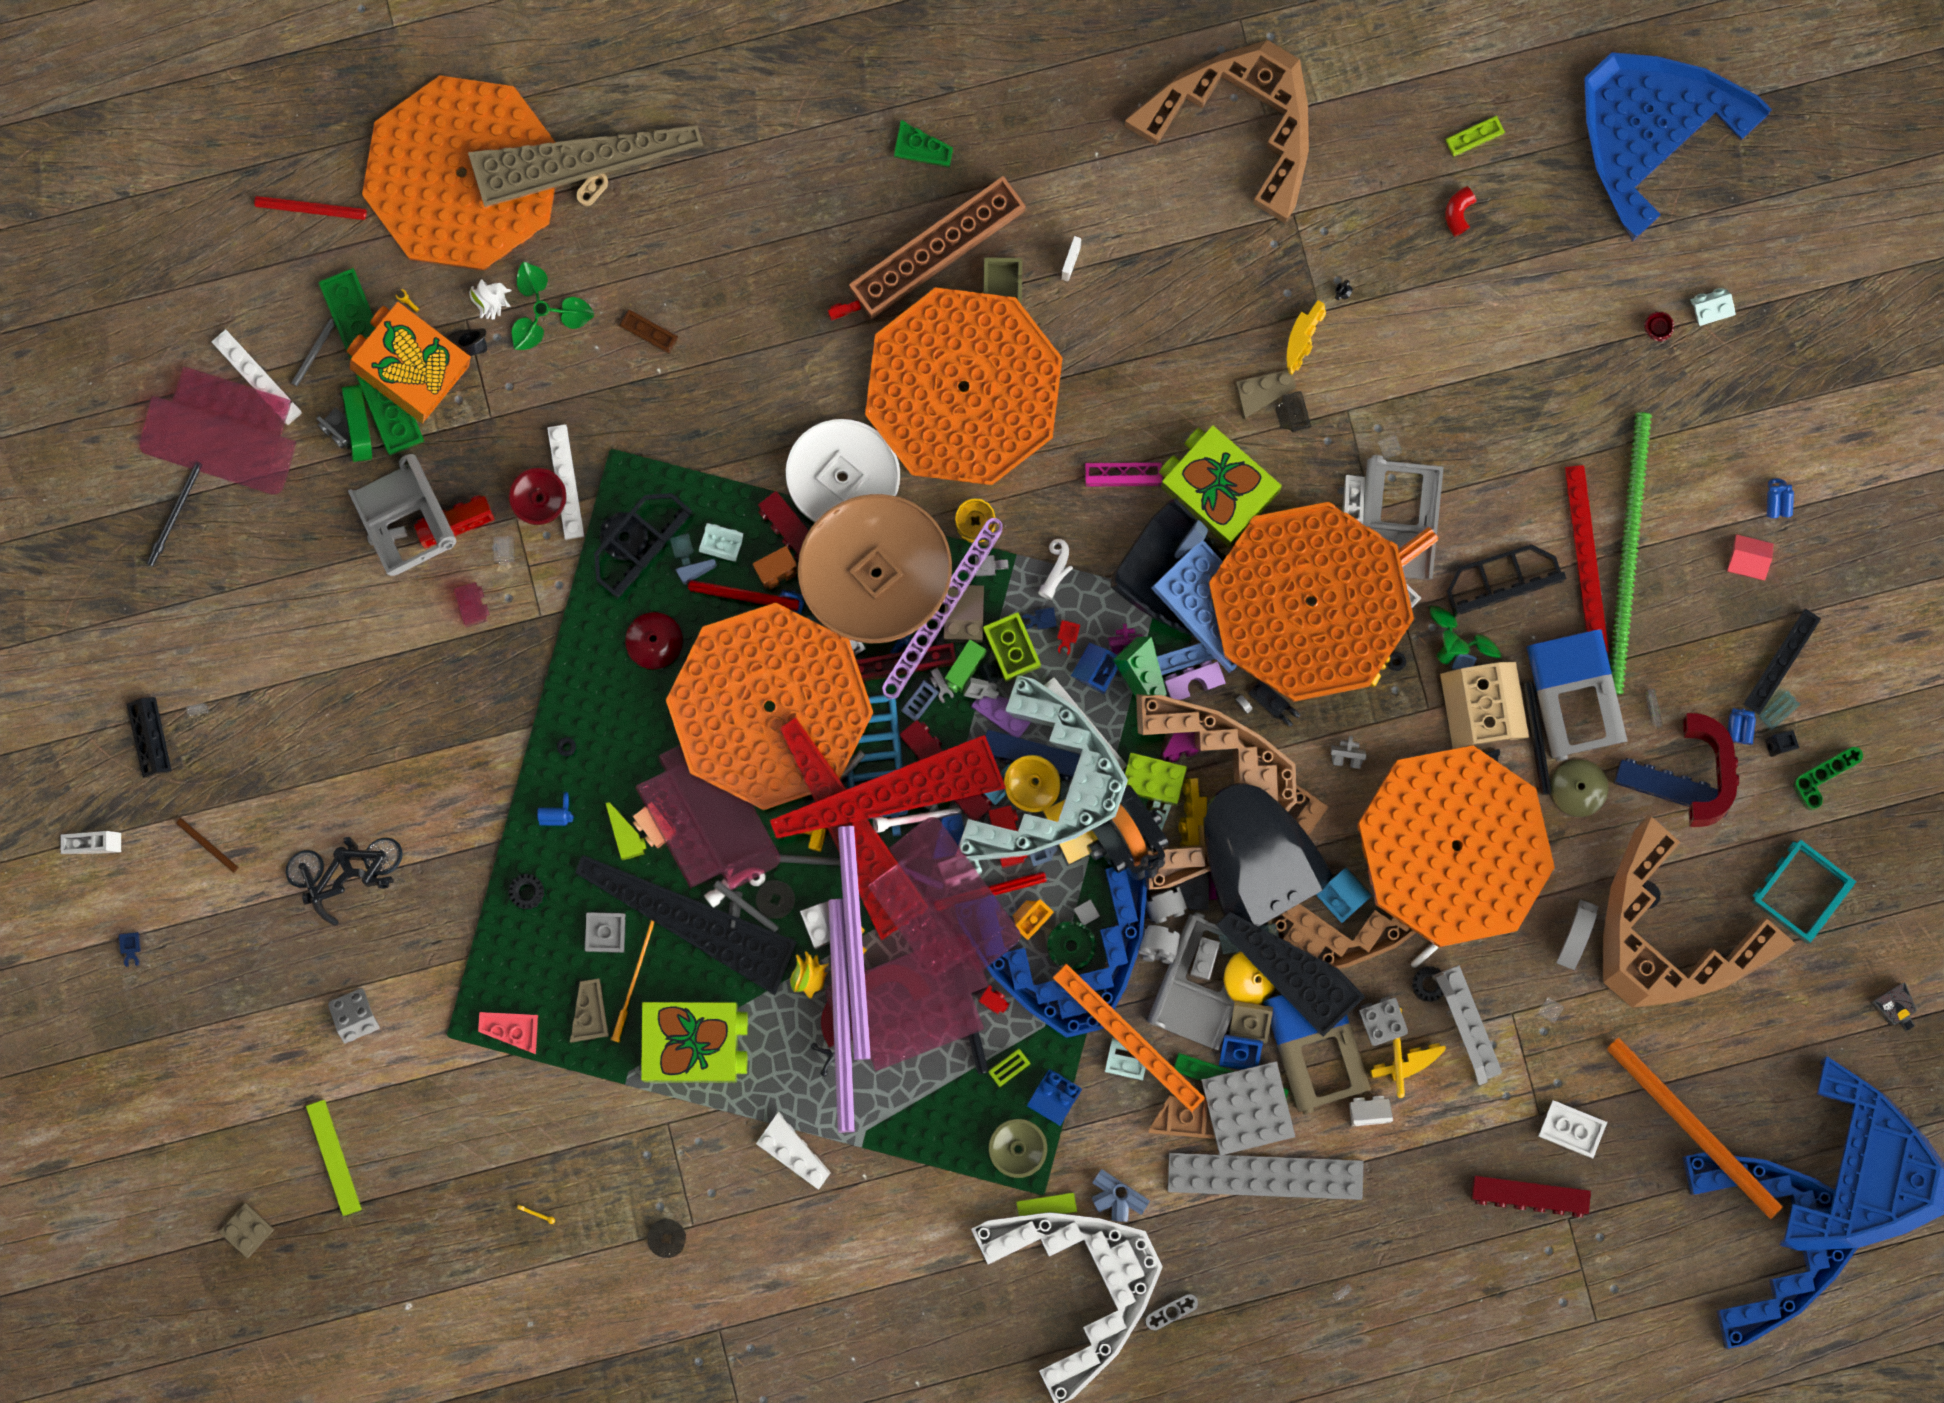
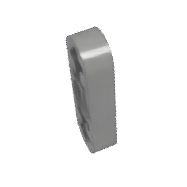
[1146,1294,1198,1330]

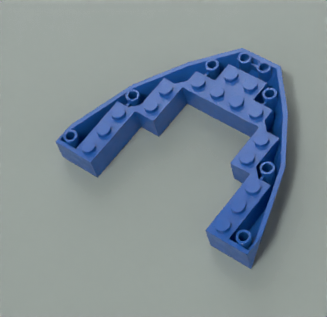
[955,867,1147,1038]
[1682,1152,1858,1349]

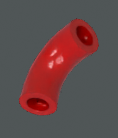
[1445,186,1476,237]

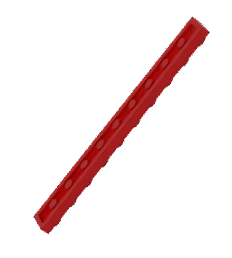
[1564,465,1609,654]

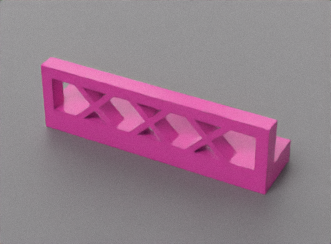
[1085,463,1162,487]

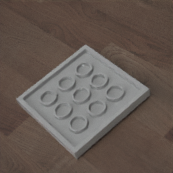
[1201,1061,1295,1156]

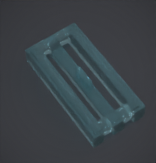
[1759,691,1801,730]

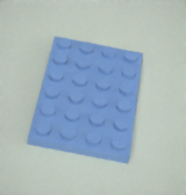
[1151,541,1237,673]

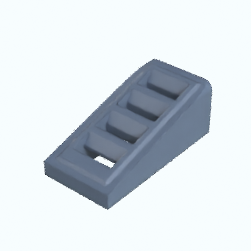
[1174,520,1208,559]
[675,559,717,585]
[901,679,940,721]

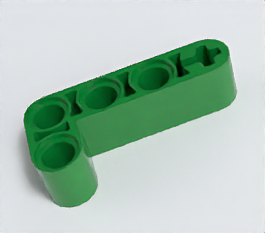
[341,385,372,462]
[1793,747,1863,811]

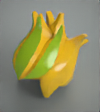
[790,952,829,999]

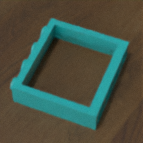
[1752,839,1856,944]

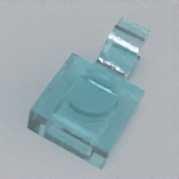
[670,534,694,567]

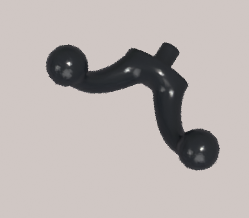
[811,1043,835,1077]

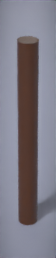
[176,818,239,873]

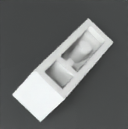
[1342,475,1365,524]
[61,831,121,854]

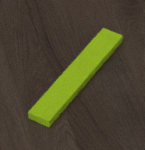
[306,1100,362,1216]

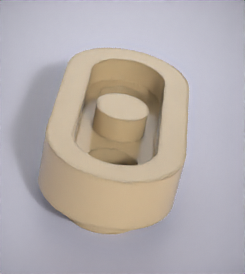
[577,173,608,206]

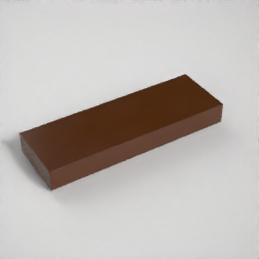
[619,309,678,354]

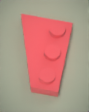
[478,1012,538,1054]

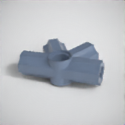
[1091,1169,1150,1222]

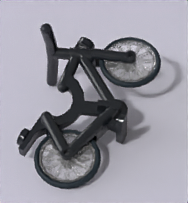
[285,837,403,926]

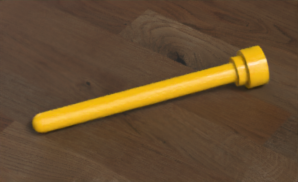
[1393,1008,1405,1098]

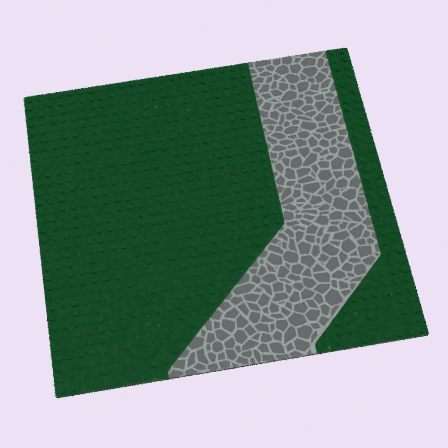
[447,449,1191,1195]

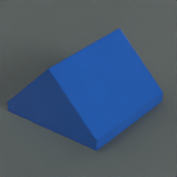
[1219,1035,1263,1070]

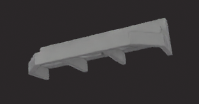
[1432,965,1502,1086]

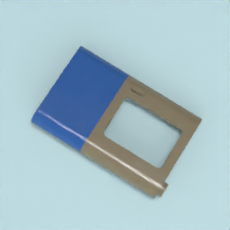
[1263,995,1371,1115]

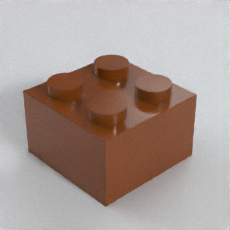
[753,546,798,590]

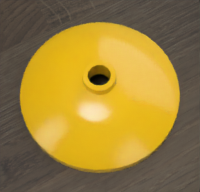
[1004,755,1061,812]
[1224,951,1275,1005]

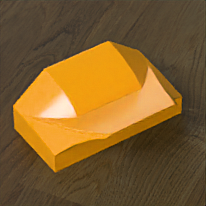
[1012,899,1054,941]

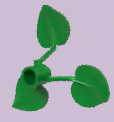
[512,262,594,350]
[1428,606,1502,664]

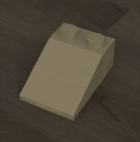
[944,585,984,643]

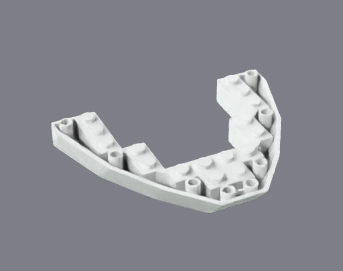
[971,1213,1163,1403]

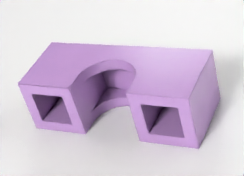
[1164,660,1226,700]

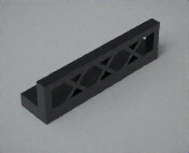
[127,697,172,778]

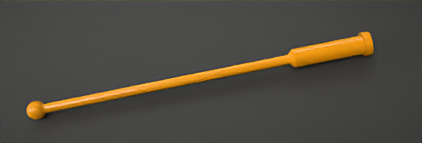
[610,920,654,1042]

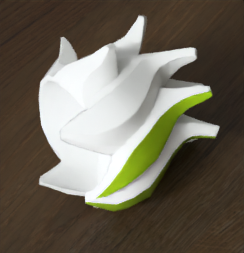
[469,279,512,320]

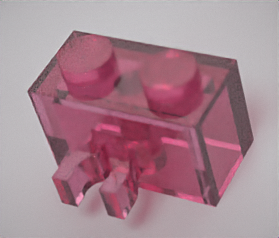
[454,582,490,628]

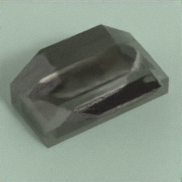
[1275,391,1312,432]

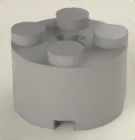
[1145,886,1187,924]
[1139,925,1180,964]

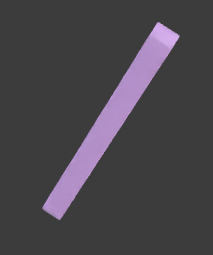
[882,518,1002,699]

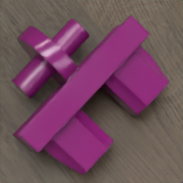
[1108,623,1143,655]

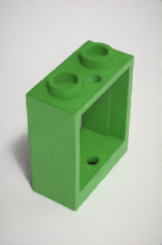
[945,640,986,693]

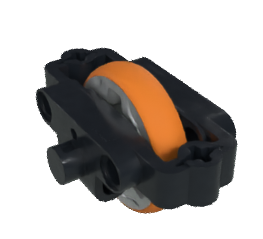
[1087,785,1169,880]

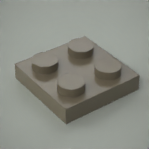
[1229,1001,1273,1043]
[219,1203,275,1258]

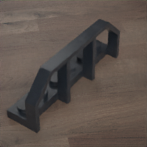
[594,493,692,600]
[1446,544,1567,618]

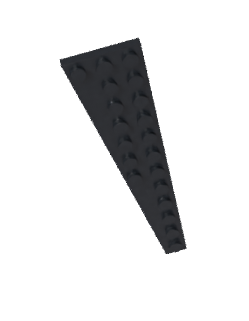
[575,855,797,996]

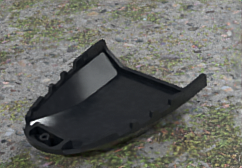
[1111,498,1226,637]
[1203,783,1333,926]

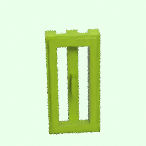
[988,1049,1030,1087]

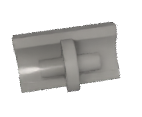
[1331,736,1366,769]

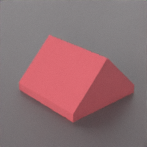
[1727,534,1774,581]

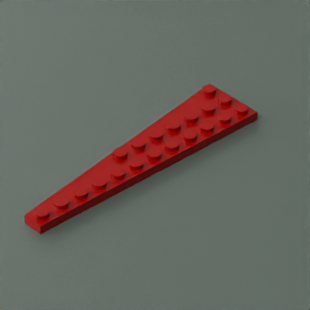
[780,717,929,941]
[769,735,1006,839]

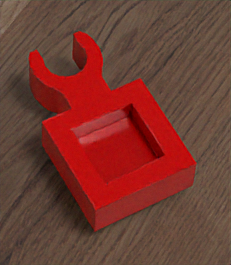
[828,300,861,321]
[1057,620,1080,656]

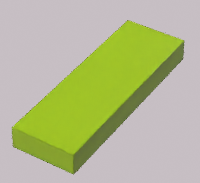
[1445,115,1505,157]
[1016,1193,1077,1216]

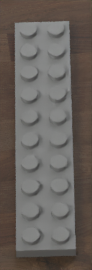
[1168,1153,1364,1200]

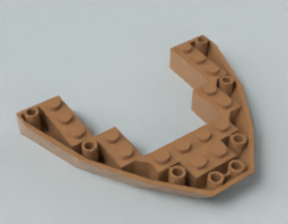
[1124,40,1309,224]
[1136,694,1297,889]
[1268,785,1417,969]
[1603,815,1795,1008]

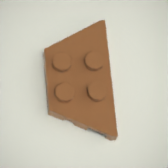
[1148,1096,1215,1139]

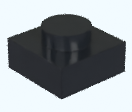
[978,660,1003,684]

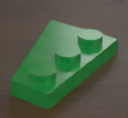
[894,120,953,168]

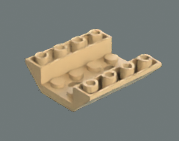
[1440,662,1529,749]

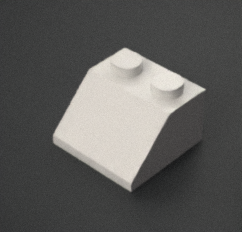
[800,899,837,949]
[1349,1096,1393,1126]

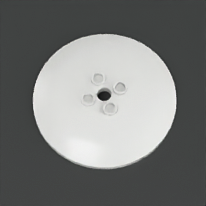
[786,419,900,523]

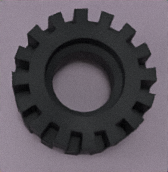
[509,874,544,910]
[1412,966,1444,1002]

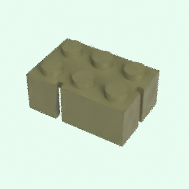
[984,258,1022,305]

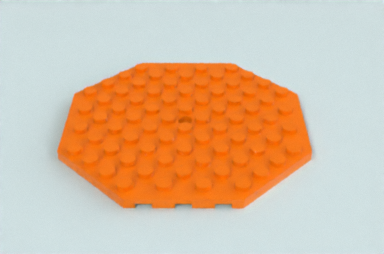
[362,75,556,271]
[865,287,1063,485]
[1209,502,1414,702]
[666,603,874,810]
[1357,745,1555,947]

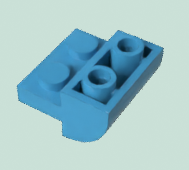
[1316,867,1372,923]

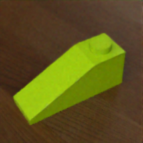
[606,802,647,861]

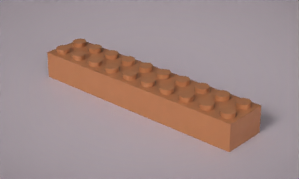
[849,176,1026,320]

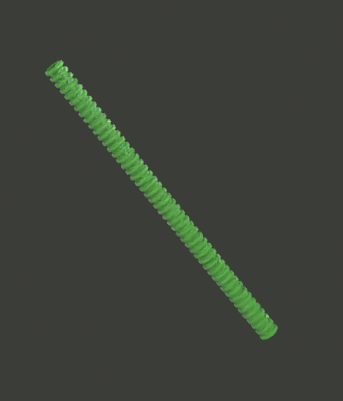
[1609,412,1652,695]

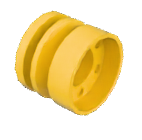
[955,499,996,543]

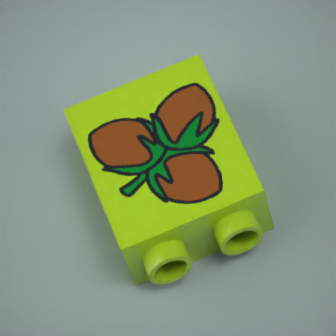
[1159,426,1282,548]
[641,1002,748,1083]

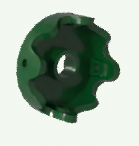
[1047,922,1095,970]

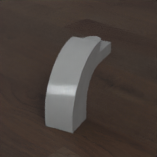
[1557,899,1599,970]

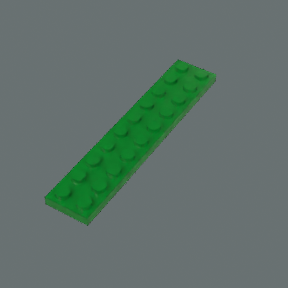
[318,268,425,456]

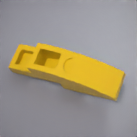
[1287,300,1326,375]
[1178,778,1207,846]
[1370,1043,1446,1082]

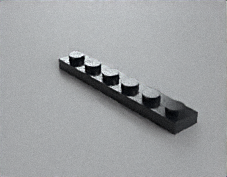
[1743,609,1821,715]

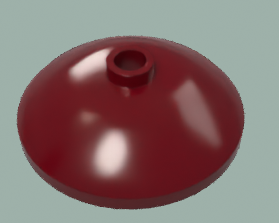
[509,468,567,525]
[625,612,683,670]

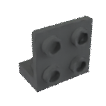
[316,407,351,450]

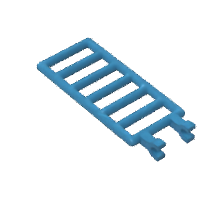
[846,695,908,836]

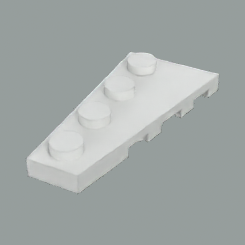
[756,1112,831,1190]

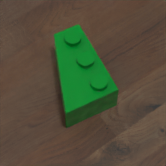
[1113,636,1167,699]

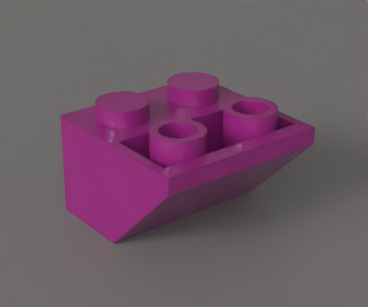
[1162,732,1199,763]

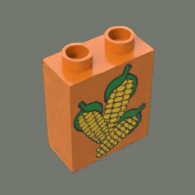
[347,302,471,424]

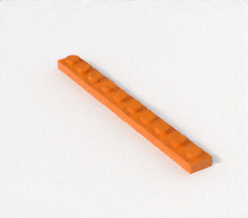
[1052,963,1205,1112]

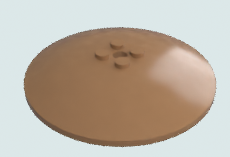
[798,494,952,643]

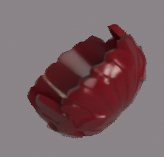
[1644,312,1675,342]

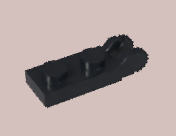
[1248,681,1301,727]

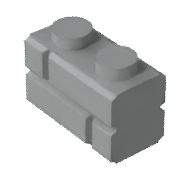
[1190,937,1220,981]

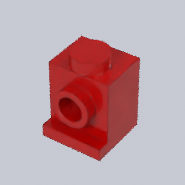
[979,985,1010,1015]

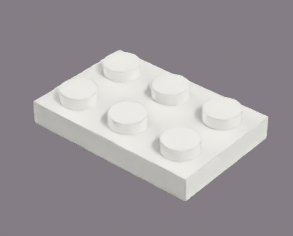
[1538,1100,1607,1159]

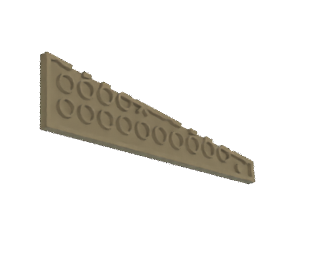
[468,126,703,207]

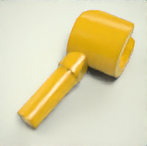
[396,289,420,313]

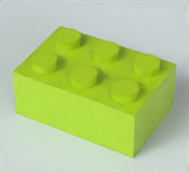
[983,612,1041,682]
[1125,753,1187,807]

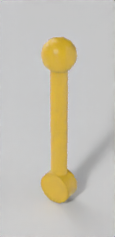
[517,1205,555,1224]

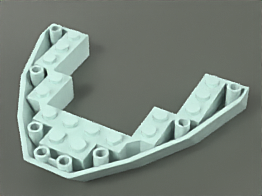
[956,675,1128,862]

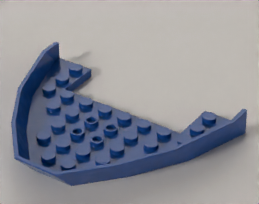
[1584,52,1772,241]
[1779,1056,1944,1251]

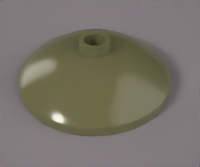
[1551,759,1608,817]
[989,1119,1047,1178]

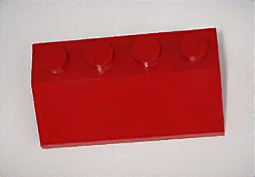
[414,495,495,549]

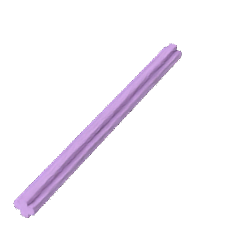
[838,826,871,1060]
[829,899,855,1133]

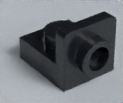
[1765,730,1799,757]

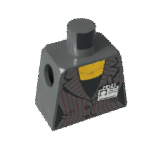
[1870,982,1917,1032]

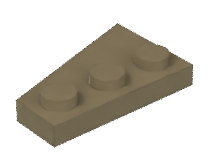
[1236,370,1296,419]
[570,979,609,1043]

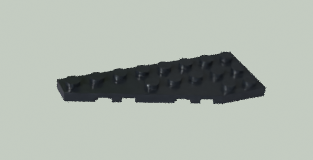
[1216,911,1365,1037]

